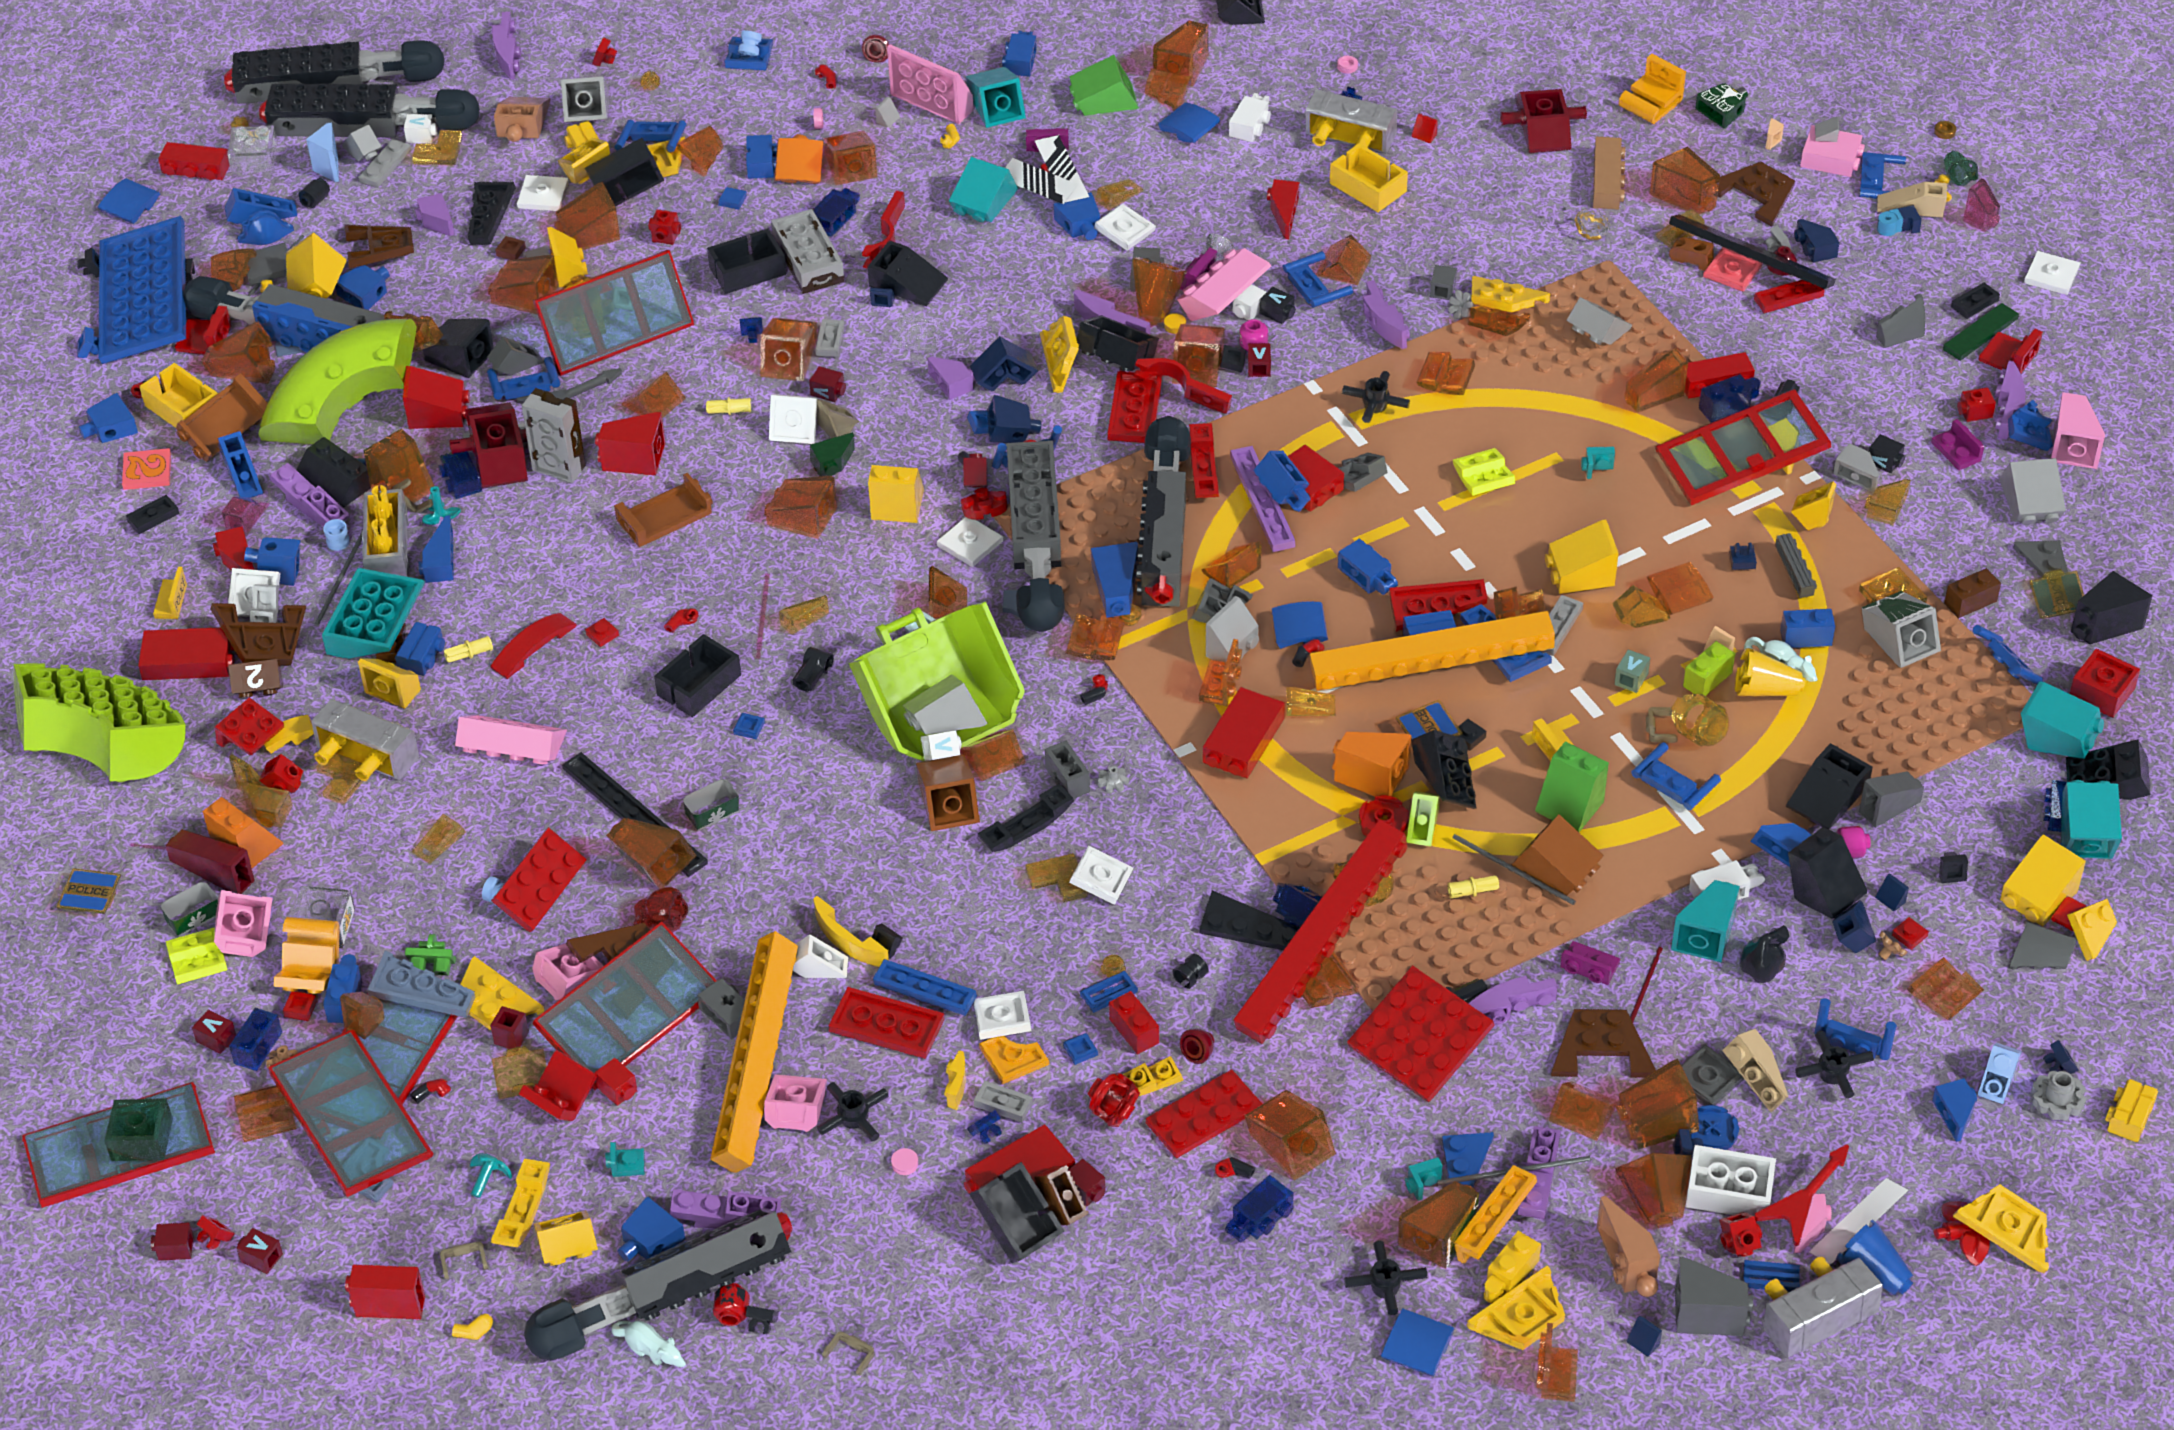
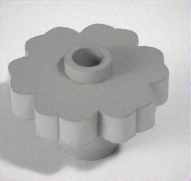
[2031,1071,2086,1121]

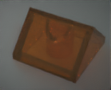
[1316,234,1372,286]
[622,371,686,418]
[1201,541,1261,589]
[928,566,967,619]
[960,729,1025,781]
[1548,1081,1619,1141]

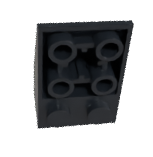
[868,240,948,306]
[1411,730,1477,809]
[2066,739,2151,800]
[1786,743,1873,829]

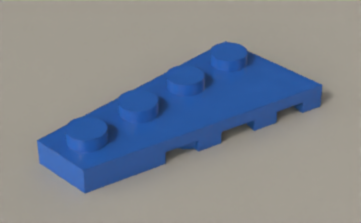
[1460,604,1552,682]

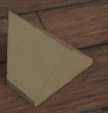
[817,399,859,438]

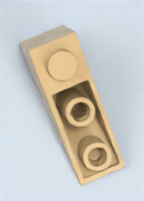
[1877,182,1947,218]
[1722,1029,1789,1112]

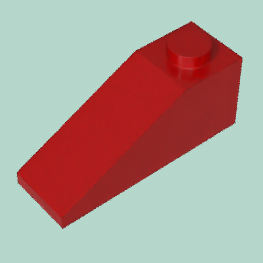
[1267,179,1300,240]
[212,526,254,571]

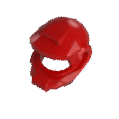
[1087,1072,1140,1127]

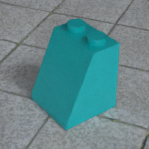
[965,67,1026,128]
[949,157,1018,223]
[2021,681,2104,759]
[2061,780,2122,859]
[1671,880,1740,963]

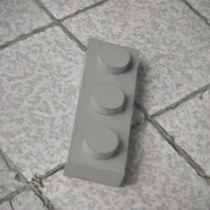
[359,139,411,188]
[1541,595,1583,656]

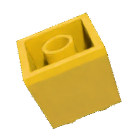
[286,232,347,299]
[868,465,924,523]
[1545,519,1619,594]
[2000,834,2086,927]

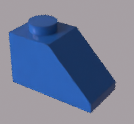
[1750,823,1811,867]
[1932,1078,1977,1142]

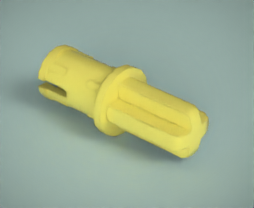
[706,397,751,415]
[444,636,493,663]
[1447,876,1499,899]

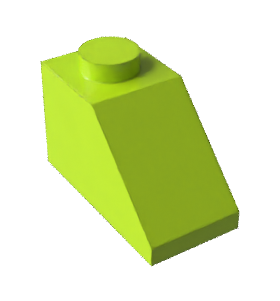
[1406,791,1440,846]

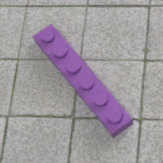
[1230,446,1295,552]

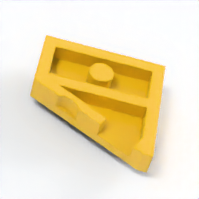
[2067,899,2117,961]

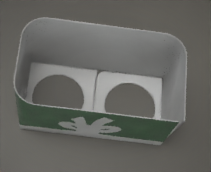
[683,779,739,832]
[161,882,218,937]

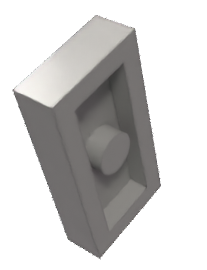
[815,319,845,357]
[974,1080,1033,1123]

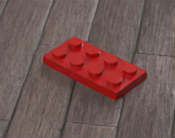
[1107,371,1162,443]
[491,827,587,932]
[828,987,945,1059]
[1146,1069,1263,1159]

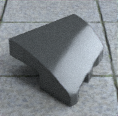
[1876,294,1925,348]
[1338,453,1388,492]
[1191,578,1253,623]
[2009,922,2077,970]

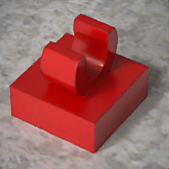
[592,37,618,66]
[197,1215,235,1250]

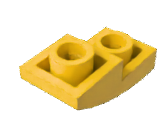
[264,715,314,754]
[944,1050,966,1110]
[1123,1056,1183,1096]

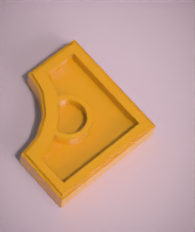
[979,1036,1049,1085]

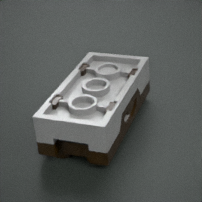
[771,209,844,294]
[522,388,586,483]

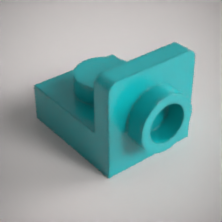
[1581,447,1615,479]
[605,1142,645,1177]
[1405,1157,1443,1201]

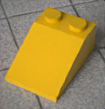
[557,137,610,184]

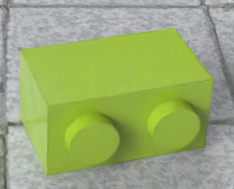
[1683,641,1735,699]

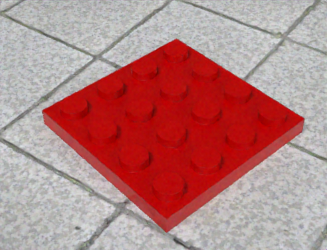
[1347,965,1495,1102]

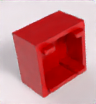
[2070,648,2140,718]

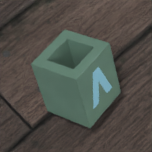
[1614,649,1650,693]

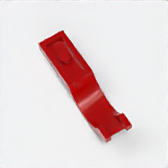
[862,190,905,269]
[1134,358,1232,414]

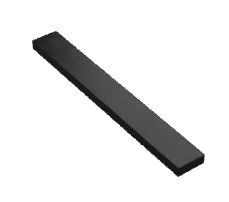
[1669,214,1836,289]
[562,752,708,877]

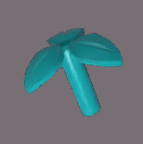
[422,486,461,525]
[470,1153,512,1198]

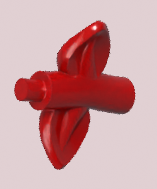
[1934,1201,1990,1266]

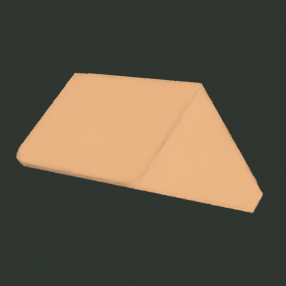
[1766,118,1784,150]
[1704,626,1735,651]

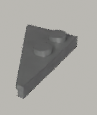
[2013,540,2069,603]

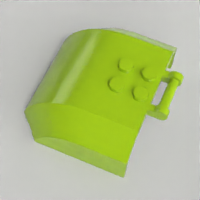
[848,602,1025,761]

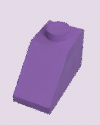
[414,193,454,236]
[927,356,975,400]

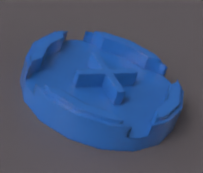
[1686,1105,1739,1150]

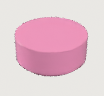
[1337,56,1358,73]
[814,108,823,129]
[891,1148,918,1175]

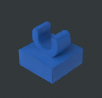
[77,327,99,358]

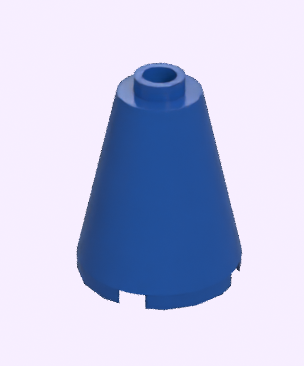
[1836,1219,1914,1295]

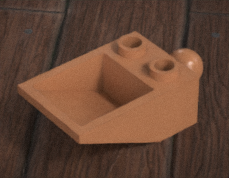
[494,97,551,142]
[1596,1196,1660,1297]

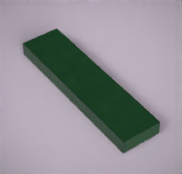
[1943,303,2019,361]

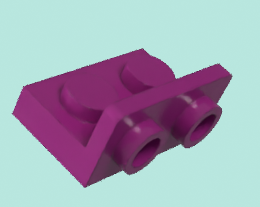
[1026,128,1069,152]
[1174,247,1217,290]
[1931,419,1984,471]
[1560,941,1621,985]

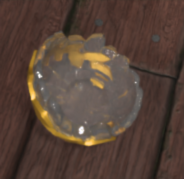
[1575,208,1611,240]

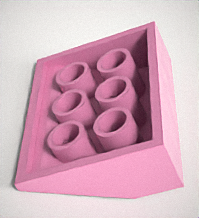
[887,44,974,124]

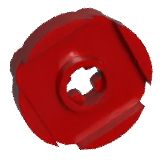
[960,488,1008,520]
[1359,795,1409,836]

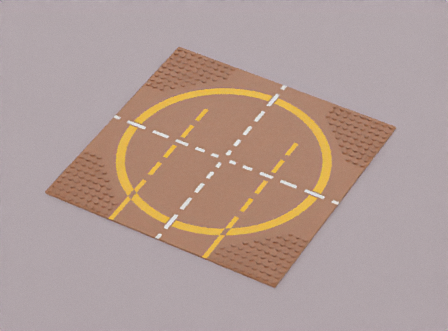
[994,260,2032,1012]

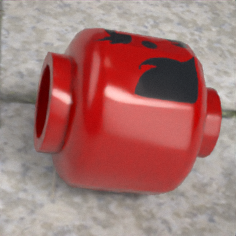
[713,1283,750,1326]

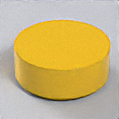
[1164,313,1186,334]

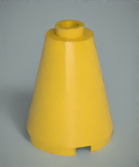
[1734,648,1806,696]

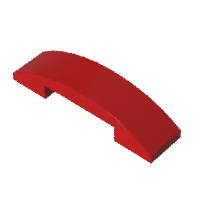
[1189,423,1219,498]
[491,613,577,679]

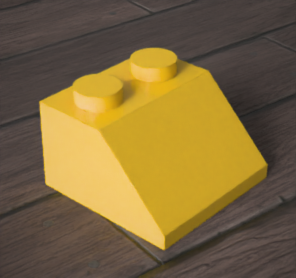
[547,227,588,288]
[358,658,421,709]
[533,1210,598,1266]

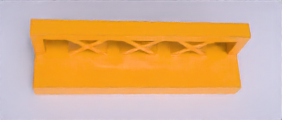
[1454,1165,1537,1264]

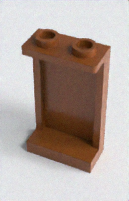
[176,373,268,462]
[614,472,713,548]

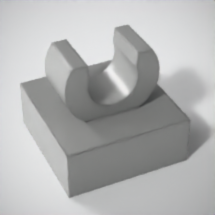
[1764,225,1792,253]

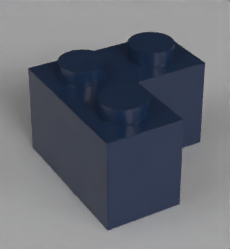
[970,336,1038,391]

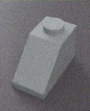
[342,125,382,162]
[1833,443,1879,493]

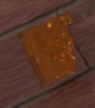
[677,126,723,177]

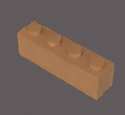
[1593,137,1625,210]

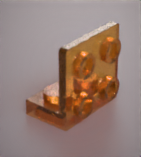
[1199,639,1242,706]
[1536,1323,1578,1402]

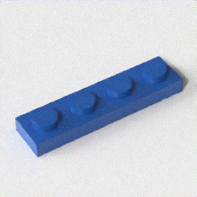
[873,959,977,1016]

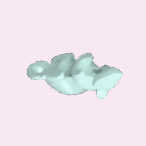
[1744,637,1817,682]
[611,1321,686,1367]

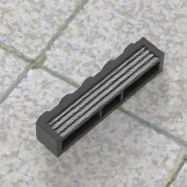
[1775,533,1817,598]

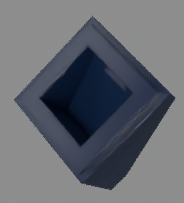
[870,288,895,307]
[1875,873,1909,911]
[1627,1316,1662,1357]

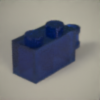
[812,188,860,237]
[1699,374,1761,422]
[1272,883,1323,927]
[1225,1174,1294,1243]

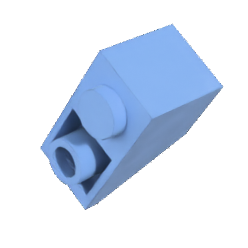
[1977,1043,2022,1104]

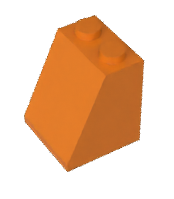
[1332,732,1411,797]
[202,797,283,868]

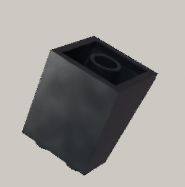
[422,318,494,378]
[2071,571,2153,644]
[1788,827,1867,919]

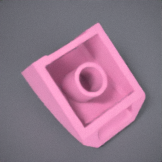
[214,890,272,957]
[532,943,604,1001]
[765,1074,827,1133]

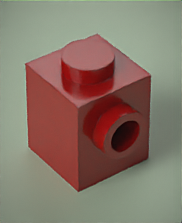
[1957,387,1996,422]
[595,1058,637,1106]

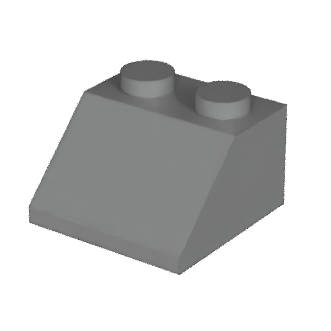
[1566,297,1632,345]
[1206,596,1259,669]

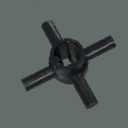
[1342,371,1410,423]
[1795,1031,1874,1099]
[817,1082,889,1142]
[1344,1240,1428,1315]

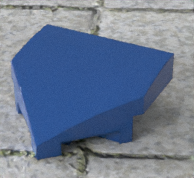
[2008,400,2053,451]

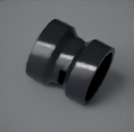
[1173,953,1209,989]

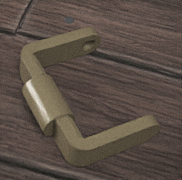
[392,479,433,513]
[1645,707,1678,743]
[440,1242,488,1279]
[822,1332,875,1376]

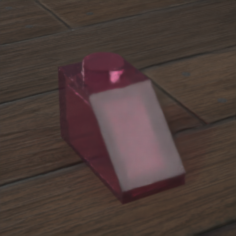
[1963,178,2000,232]
[222,497,269,536]

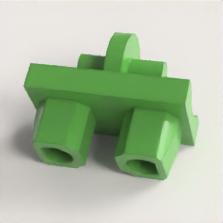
[405,934,456,976]

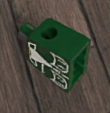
[1695,83,1748,129]

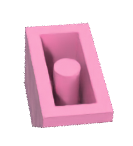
[1793,1194,1831,1253]

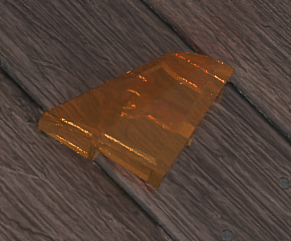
[1145,69,1191,111]
[211,248,257,292]
[1468,305,1530,336]
[384,311,443,353]

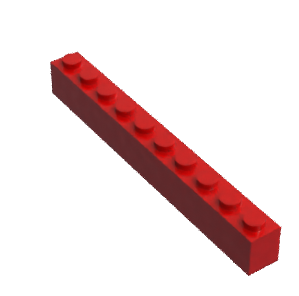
[1233,819,1408,1044]

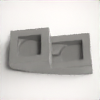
[250,584,279,623]

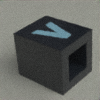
[1260,286,1296,324]
[1868,434,1906,473]

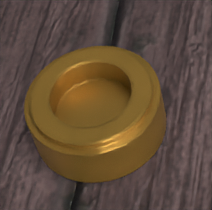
[1934,121,1956,139]

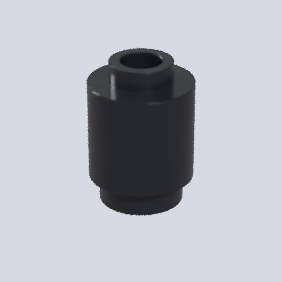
[298,178,330,208]

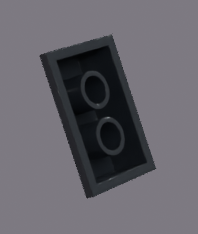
[1216,0,1265,25]
[297,437,373,508]

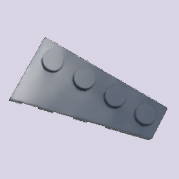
[367,950,475,1018]

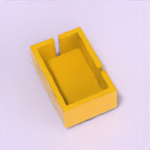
[1330,143,1408,213]
[139,362,218,428]

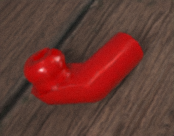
[815,64,836,89]
[664,608,699,633]

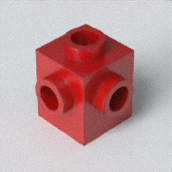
[648,210,681,245]
[259,754,304,797]
[1719,1212,1762,1257]

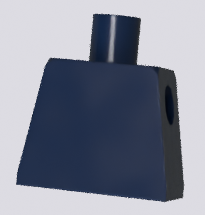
[987,395,1042,443]

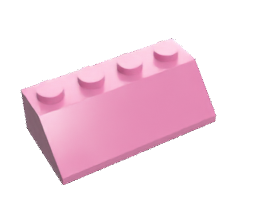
[1177,248,1271,321]
[455,715,567,764]

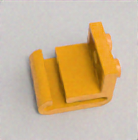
[1619,54,1686,124]
[274,917,340,994]

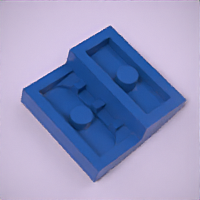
[725,37,773,70]
[1159,102,1220,143]
[98,178,160,224]
[1272,601,1328,649]
[1381,1308,1455,1377]

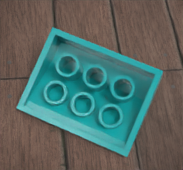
[322,568,425,659]

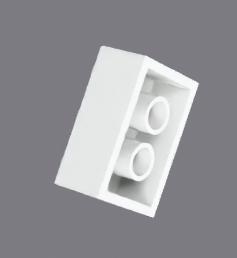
[1685,1145,1776,1221]

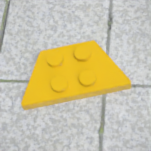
[647,137,686,177]
[1471,276,1550,312]
[1040,316,1079,393]
[460,956,544,1030]
[1953,1184,2049,1274]
[1467,1266,1565,1350]

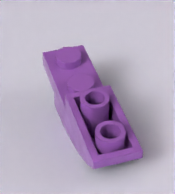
[492,12,521,79]
[1363,280,1410,349]
[1074,289,1150,334]
[1995,361,2026,440]
[270,463,350,526]
[1468,976,1557,1025]
[1518,1126,1561,1219]
[669,1189,781,1228]

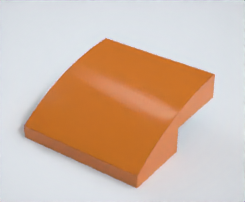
[774,138,823,184]

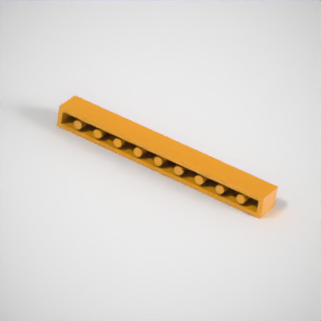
[1310,611,1555,691]
[710,931,798,1173]

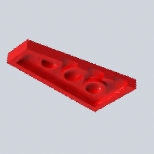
[1389,579,1488,632]

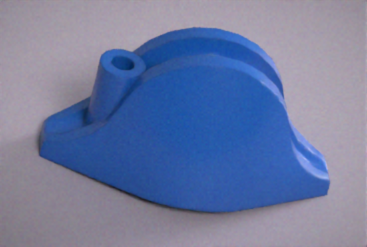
[237,210,294,245]

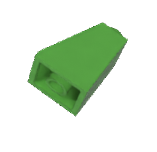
[1069,55,1139,116]
[1535,741,1609,832]

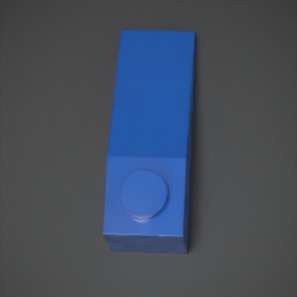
[225,188,298,224]
[218,431,264,501]
[418,515,454,583]

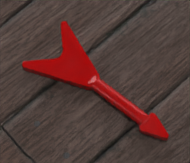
[1754,1144,1849,1246]

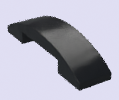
[978,783,1074,852]

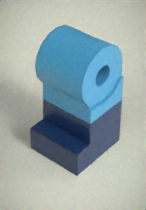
[1877,205,1922,236]

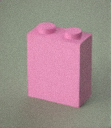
[1800,125,1865,177]

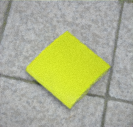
[1453,448,1515,495]
[165,927,228,984]

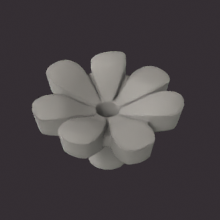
[1448,290,1473,320]
[1097,766,1129,793]

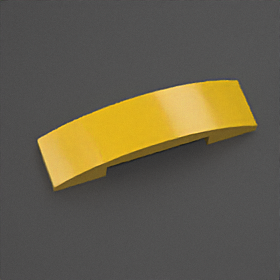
[813,896,889,967]
[491,1158,550,1248]

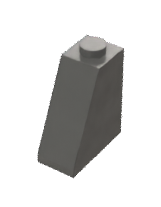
[1859,771,1924,828]

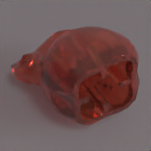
[633,887,688,933]

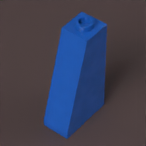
[1091,542,1139,618]

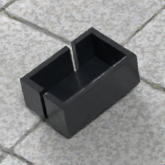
[585,138,664,210]
[707,229,787,294]
[1076,315,1159,371]
[654,634,741,718]
[969,1162,1065,1263]

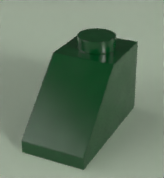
[810,432,855,478]

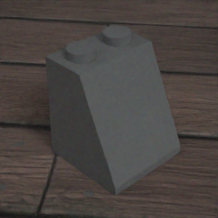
[1675,1257,1753,1336]

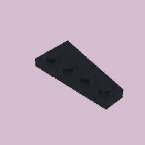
[468,182,516,245]
[1199,890,1300,951]

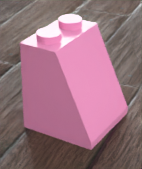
[2051,392,2105,469]

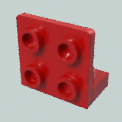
[175,305,231,356]
[1978,328,2043,374]
[215,697,284,755]
[519,1050,597,1121]

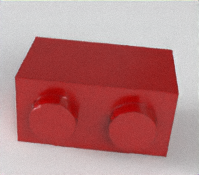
[1109,991,1159,1055]

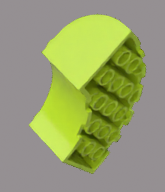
[258,319,417,444]
[13,663,186,782]

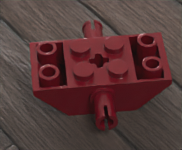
[1500,89,1587,153]
[449,402,528,488]

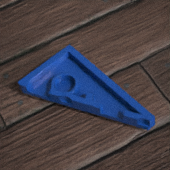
[1442,1132,1494,1217]

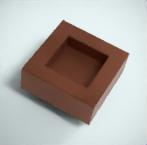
[495,236,526,261]

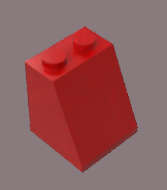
[403,366,470,429]
[595,412,666,476]

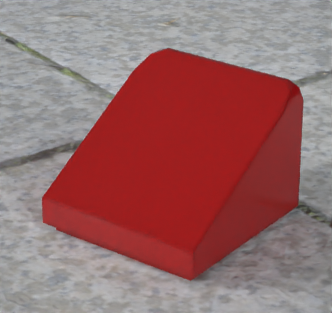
[1412,113,1438,143]
[2051,896,2087,931]

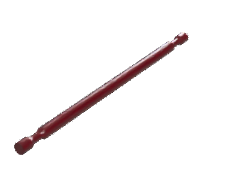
[1630,947,1663,1022]

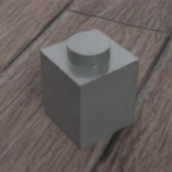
[1430,265,1457,300]

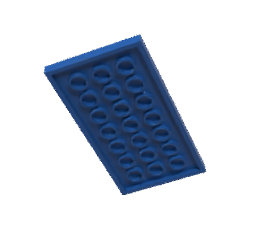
[98,216,186,364]

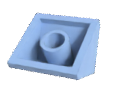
[306,123,339,182]

